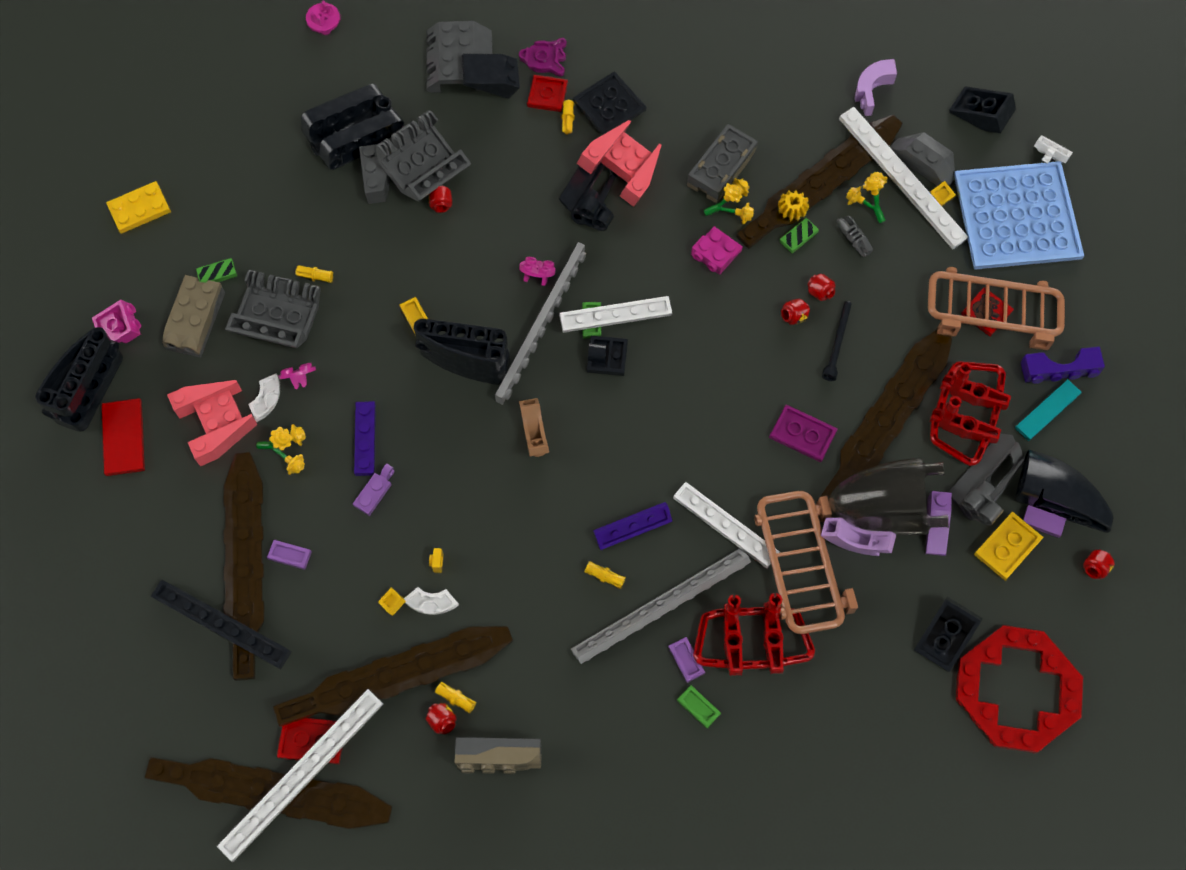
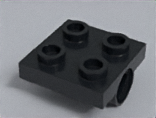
[587,335,628,376]

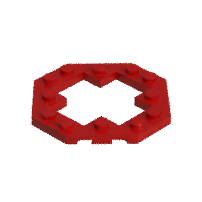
[956,625,1083,753]

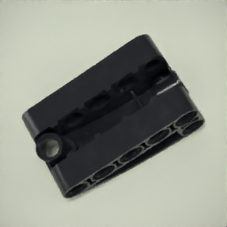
[301,84,404,170]
[414,318,510,385]
[35,327,123,432]

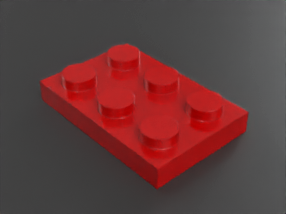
[277,718,342,765]

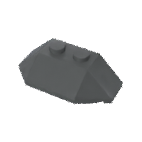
[890,132,955,186]

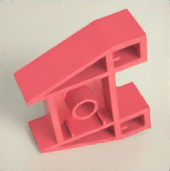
[577,120,662,207]
[167,380,257,467]

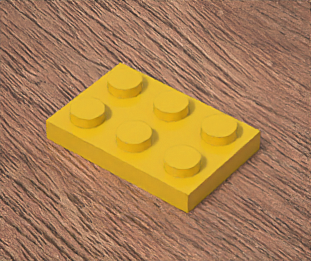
[106,181,171,234]
[974,512,1043,580]

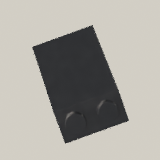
[462,54,520,99]
[949,86,1016,133]
[914,597,983,672]

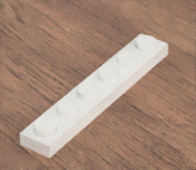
[559,296,672,333]
[673,482,780,569]

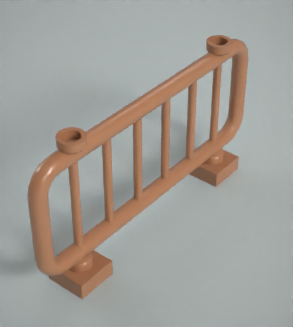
[928,267,1065,350]
[754,491,858,634]

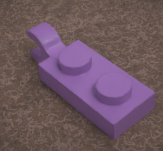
[353,464,395,516]

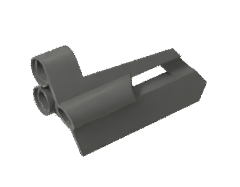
[948,433,1024,526]

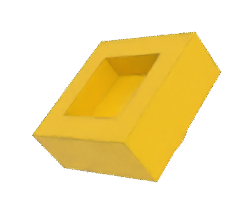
[930,181,956,206]
[429,548,444,573]
[378,587,406,616]

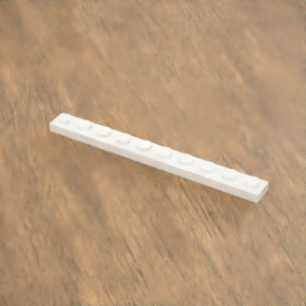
[839,107,968,249]
[217,689,383,862]

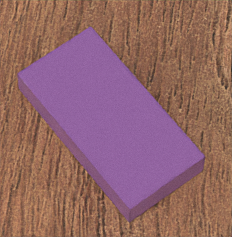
[1023,505,1066,538]
[267,540,312,570]
[668,637,705,683]

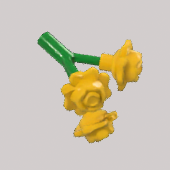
[846,172,887,223]
[704,178,754,224]
[256,424,306,475]

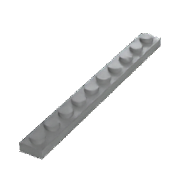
[495,242,586,405]
[571,548,751,664]

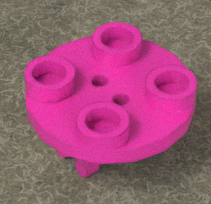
[306,0,341,35]
[519,257,555,286]
[278,363,316,389]

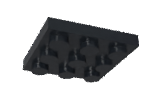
[573,71,647,135]

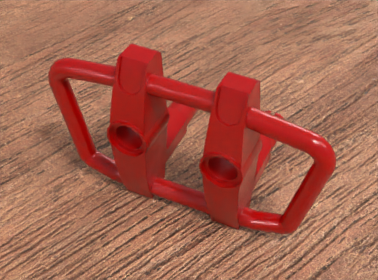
[929,361,1011,466]
[693,593,815,676]

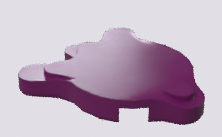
[519,38,567,77]

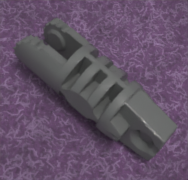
[836,215,873,257]

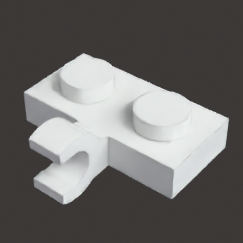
[1034,135,1073,164]

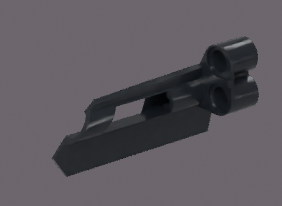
[559,163,617,231]

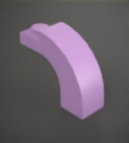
[855,59,897,116]
[821,518,896,556]

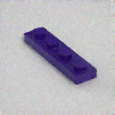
[354,401,376,476]
[593,502,673,550]

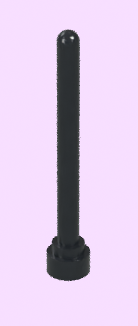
[822,301,852,381]

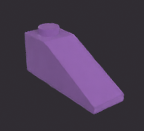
[925,491,952,556]

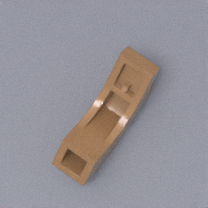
[519,398,549,457]

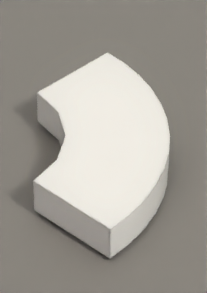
[248,373,280,422]
[404,587,459,615]

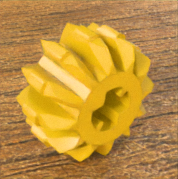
[778,190,809,222]

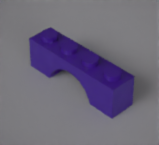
[1021,346,1105,384]

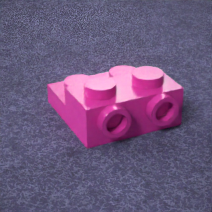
[691,226,743,275]
[92,300,141,343]

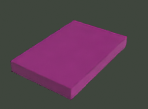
[769,405,838,462]

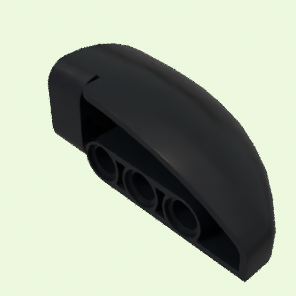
[1014,449,1114,533]

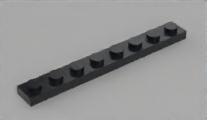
[151,580,292,670]

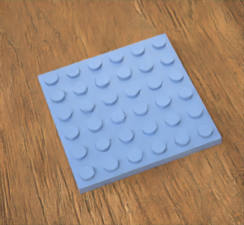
[954,161,1084,270]

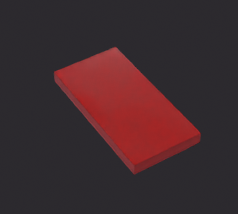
[102,398,145,476]

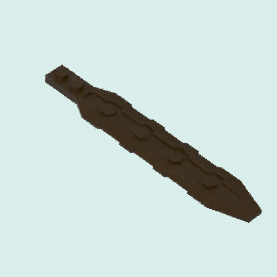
[737,114,903,249]
[820,330,953,510]
[224,452,264,681]
[273,626,513,727]
[144,757,392,829]

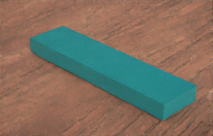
[1015,379,1082,441]

